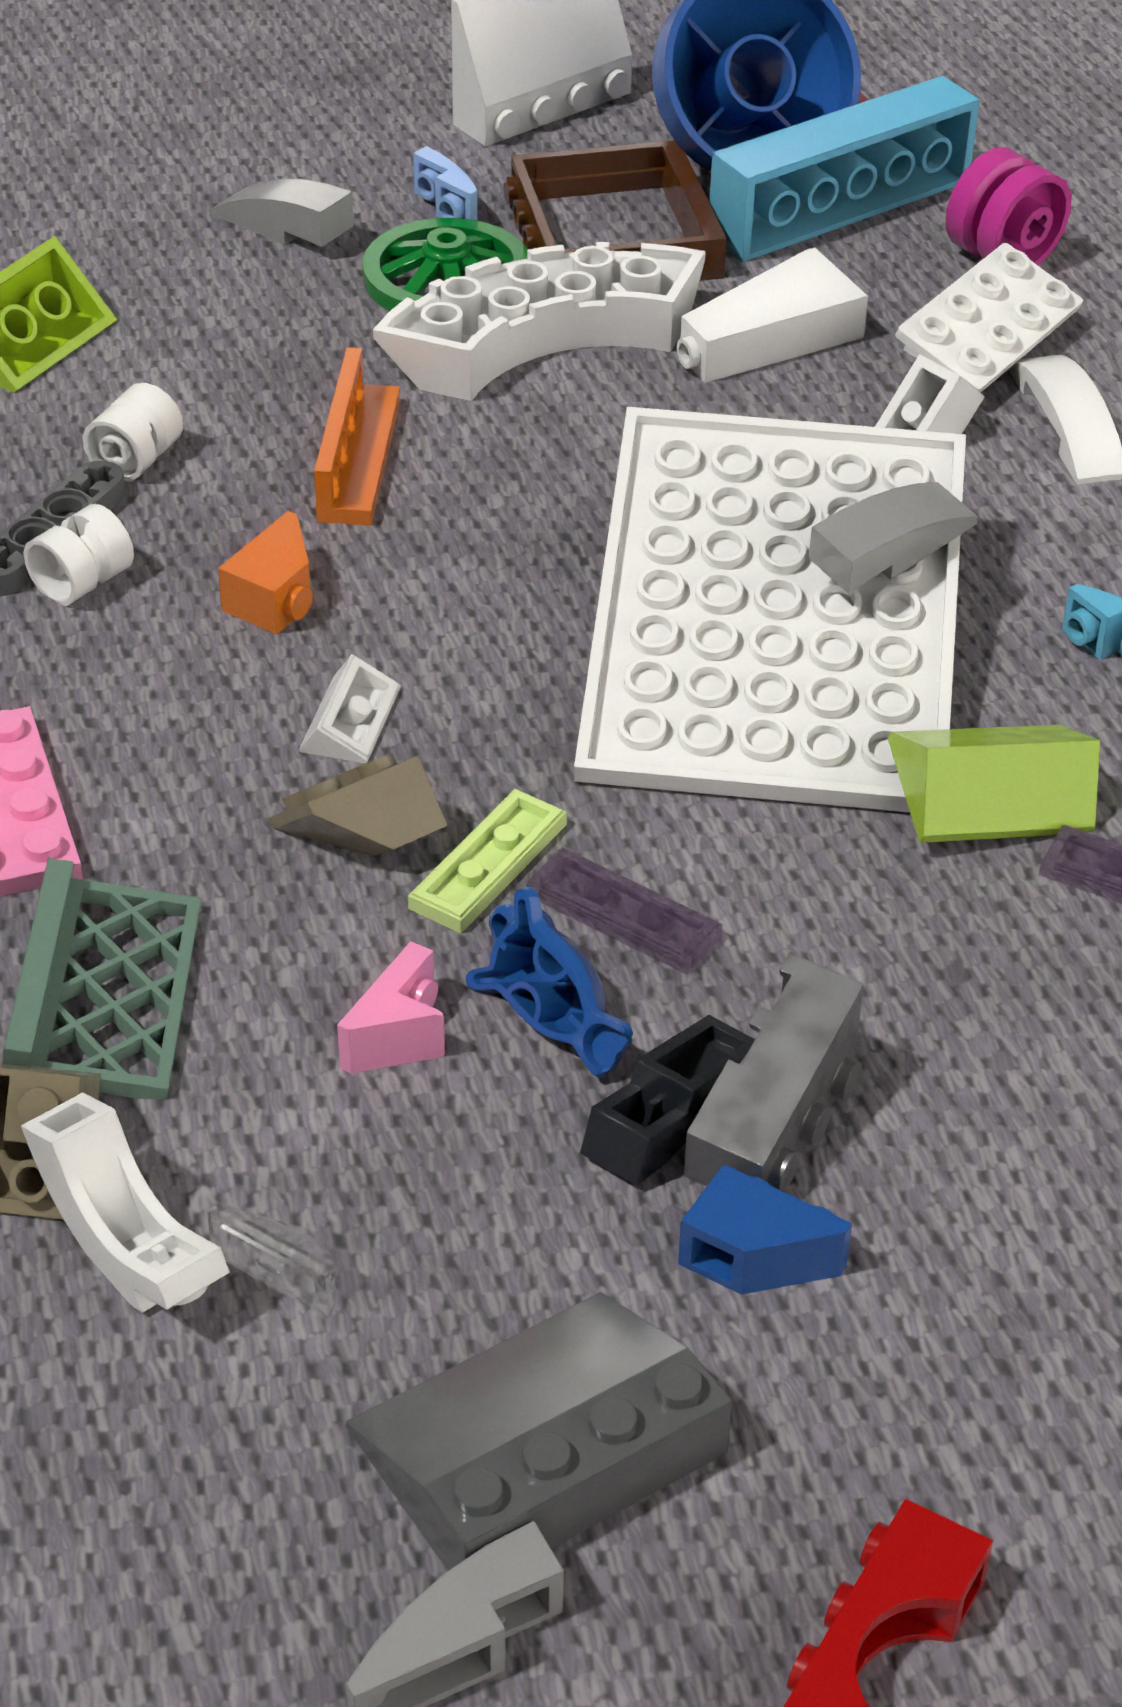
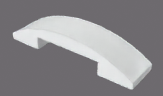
[1008,355,1122,485]

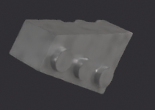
[684,952,864,1191]

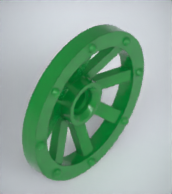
[362,218,528,311]

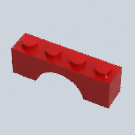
[783,1498,993,1707]

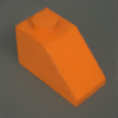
[218,511,313,634]

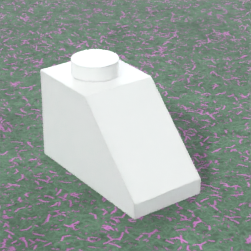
[875,354,985,434]

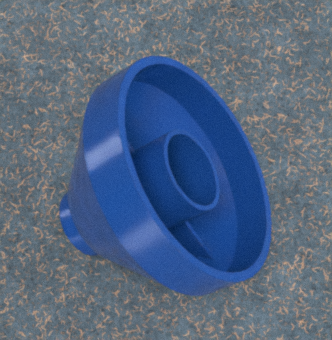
[652,0,861,172]

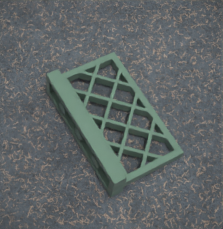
[2,858,201,1100]

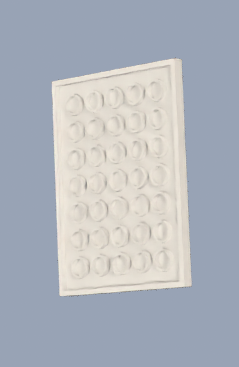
[574,407,966,812]

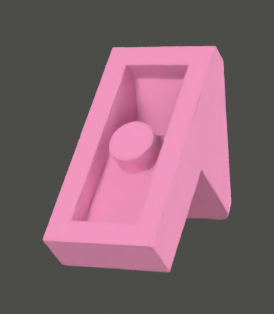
[337,941,445,1073]

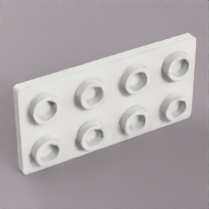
[895,243,1083,393]

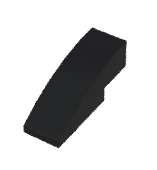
[580,1015,755,1186]

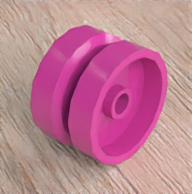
[946,147,1072,265]

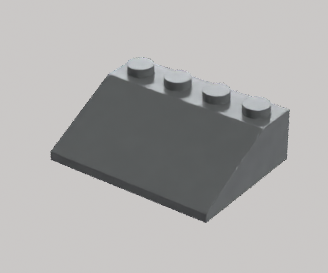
[346,1292,732,1571]

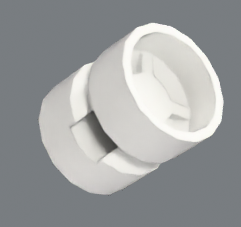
[82,383,183,482]
[23,504,134,606]

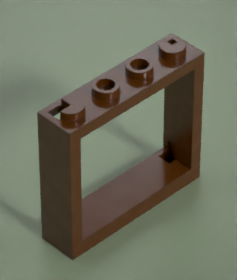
[503,140,726,281]

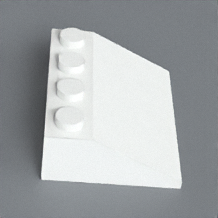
[451,0,632,147]

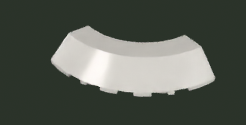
[373,242,705,401]

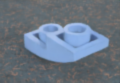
[413,146,477,220]

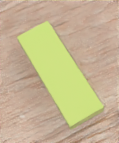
[408,789,567,934]

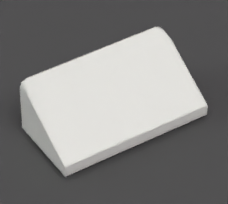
[299,654,401,763]

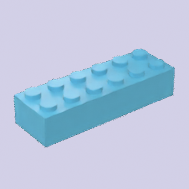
[709,76,980,262]

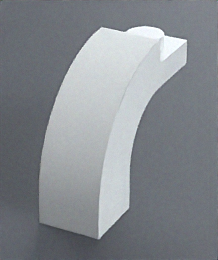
[21,1092,230,1313]

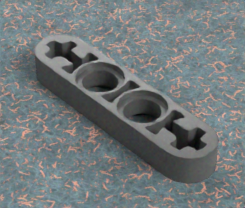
[0,461,125,596]

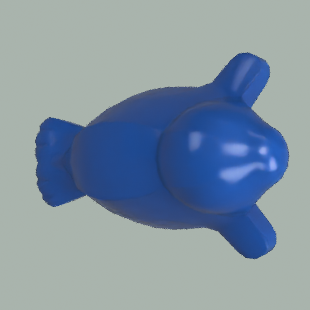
[466,886,633,1079]

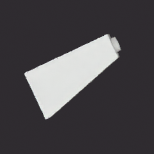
[677,247,868,383]

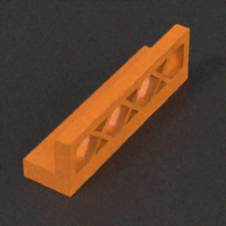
[314,347,401,526]

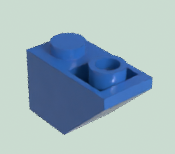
[678,1164,852,1295]

